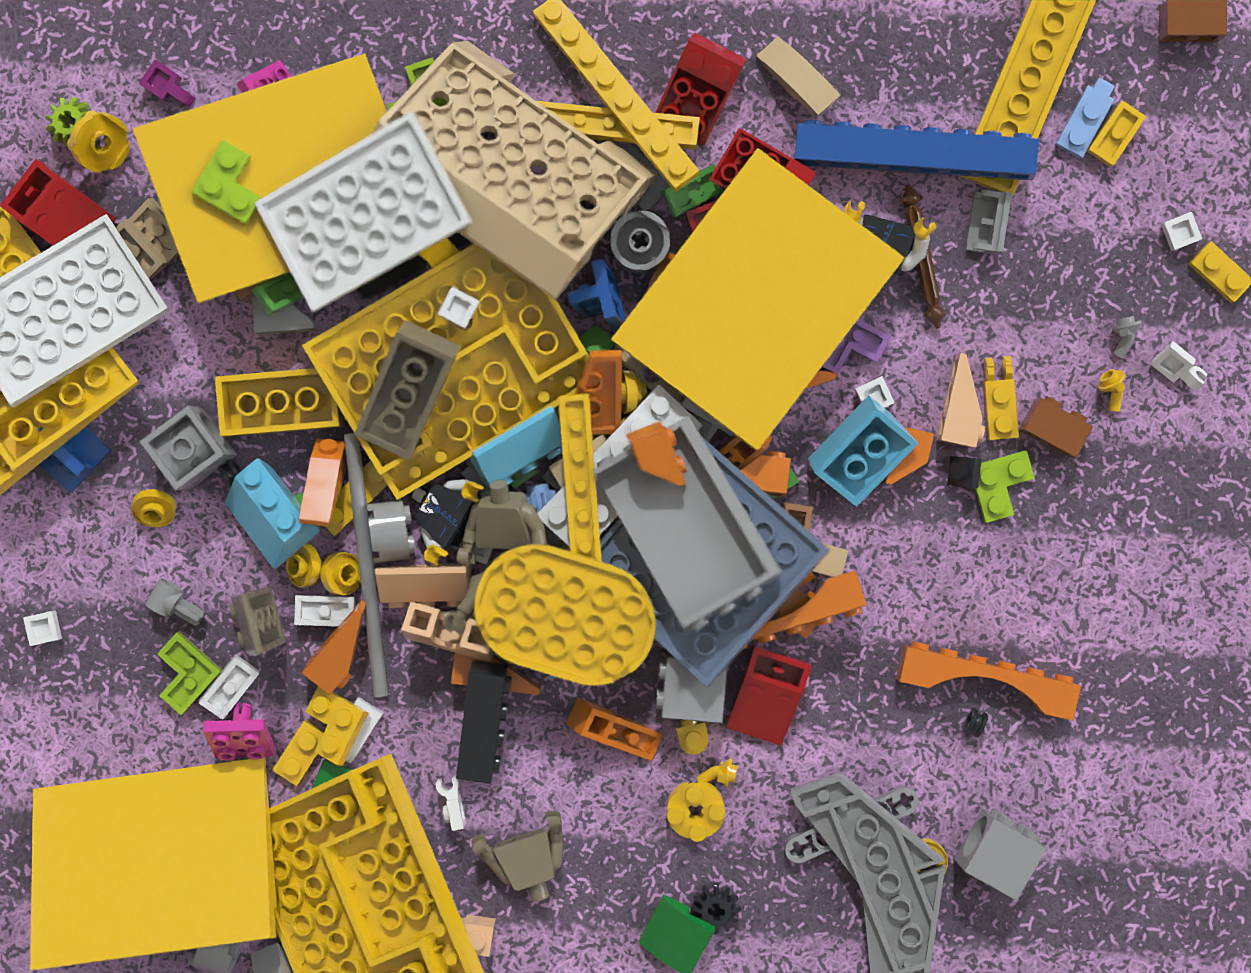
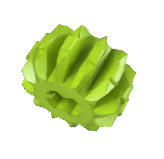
[45,97,90,148]

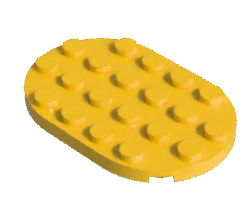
[474,544,656,685]

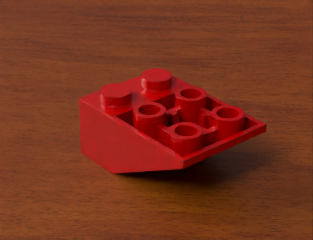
[655,33,747,145]
[709,128,816,191]
[0,159,117,246]
[725,644,812,746]

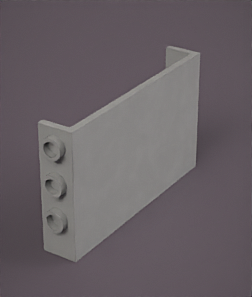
[593,416,781,632]

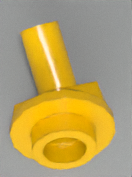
[1098,369,1126,412]
[697,758,738,788]

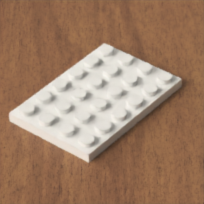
[255,111,473,312]
[0,214,170,408]

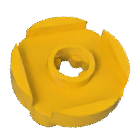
[67,111,130,173]
[666,781,726,842]

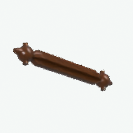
[900,184,946,329]

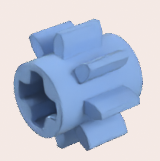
[524,483,556,513]

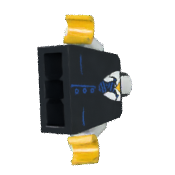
[844,200,937,289]
[412,479,484,567]

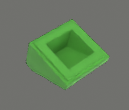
[579,325,616,355]

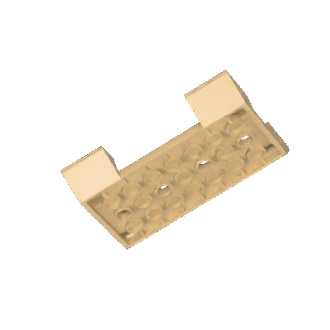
[371,41,658,300]

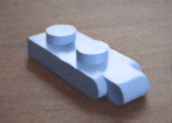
[1055,77,1114,159]

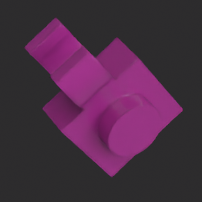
[138,59,196,108]

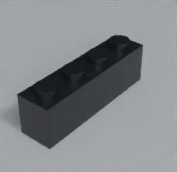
[456,660,512,784]

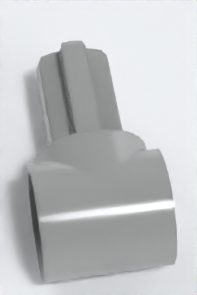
[145,578,205,626]

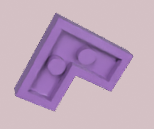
[821,319,891,375]

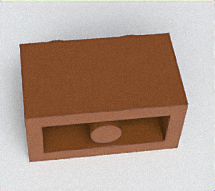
[1159,0,1227,42]
[1018,396,1094,458]

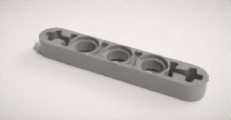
[784,786,919,863]

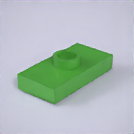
[661,164,724,217]

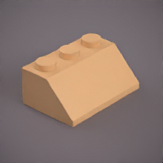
[375,564,471,608]

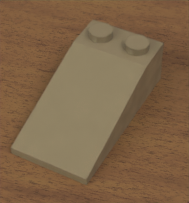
[354,320,461,460]
[229,586,286,655]

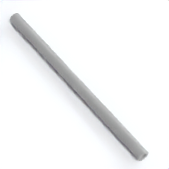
[344,433,388,697]

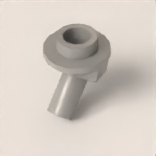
[1111,316,1142,358]

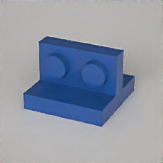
[568,259,626,332]
[38,426,112,493]

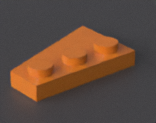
[574,350,622,435]

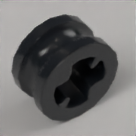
[218,459,242,486]
[963,708,988,738]

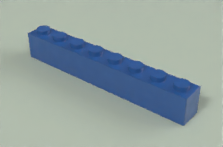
[795,120,1039,181]

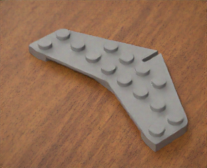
[790,773,946,973]

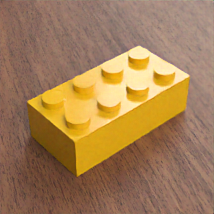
[215,368,345,437]

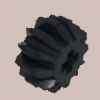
[691,882,741,935]

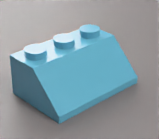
[808,395,919,507]
[471,406,563,490]
[225,458,320,569]

